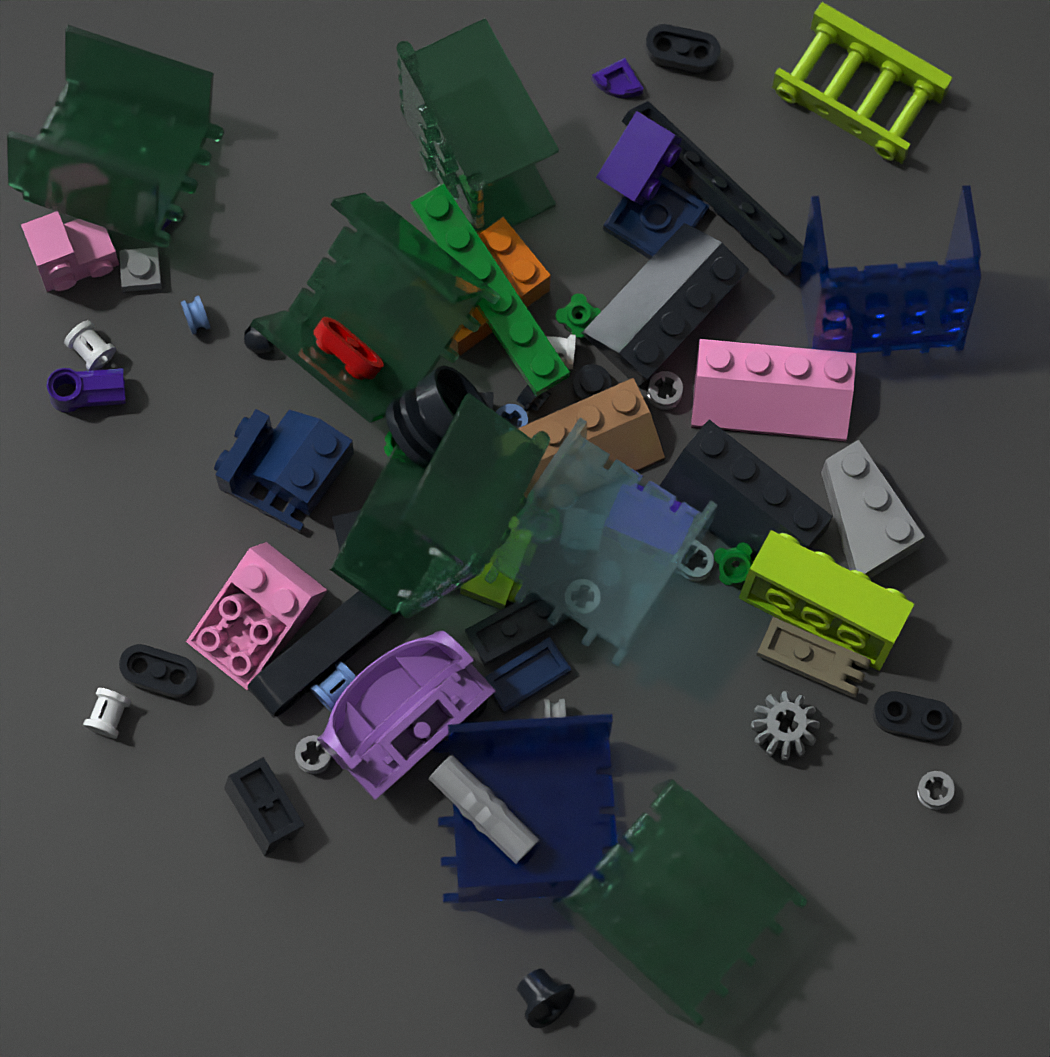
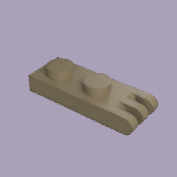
[756,617,871,697]

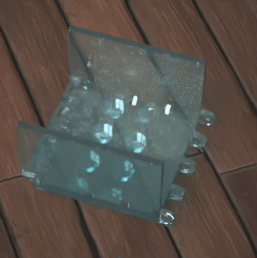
[484,417,717,667]

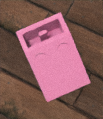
[186,542,327,690]

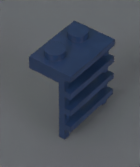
[214,409,304,532]

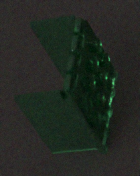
[396,18,559,235]
[7,25,225,247]
[250,192,500,423]
[329,394,550,618]
[550,779,808,1027]

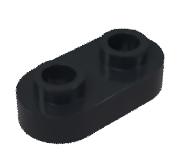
[645,24,721,73]
[119,644,198,698]
[873,691,954,742]

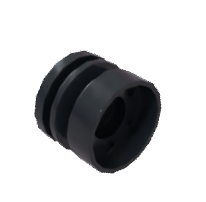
[386,365,492,472]

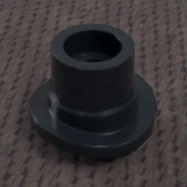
[517,969,575,1029]

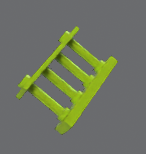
[772,2,953,164]

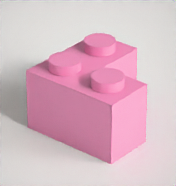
[21,211,119,292]

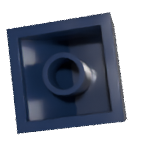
[244,410,354,516]

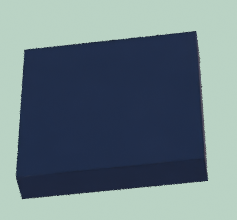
[603,176,709,259]

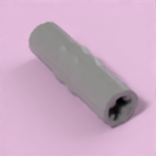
[429,755,540,864]

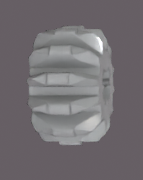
[751,691,820,760]

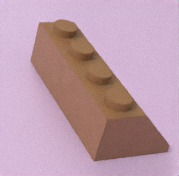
[490,378,665,522]

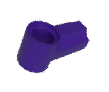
[46,368,126,413]

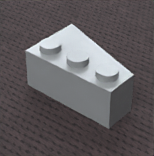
[821,440,925,579]

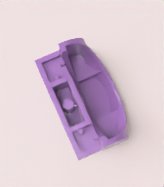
[317,630,495,800]

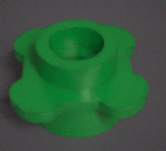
[556,293,601,339]
[714,542,752,585]

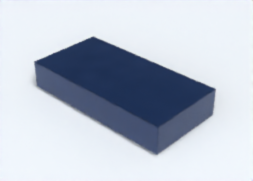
[484,637,571,714]

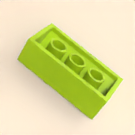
[739,530,914,671]

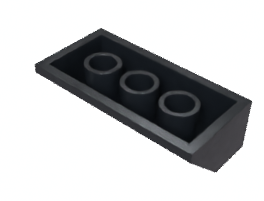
[581,223,749,386]
[657,419,833,564]

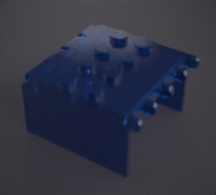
[799,185,982,356]
[433,714,625,904]

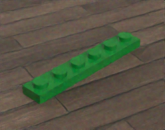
[410,183,570,397]

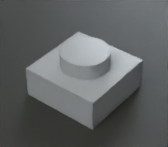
[119,247,162,292]

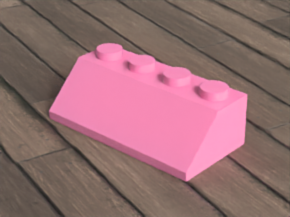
[691,339,856,441]

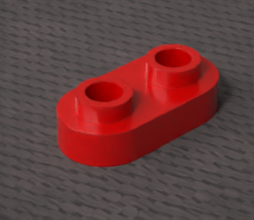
[313,317,384,380]

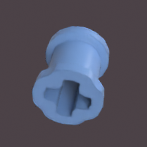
[310,661,356,712]

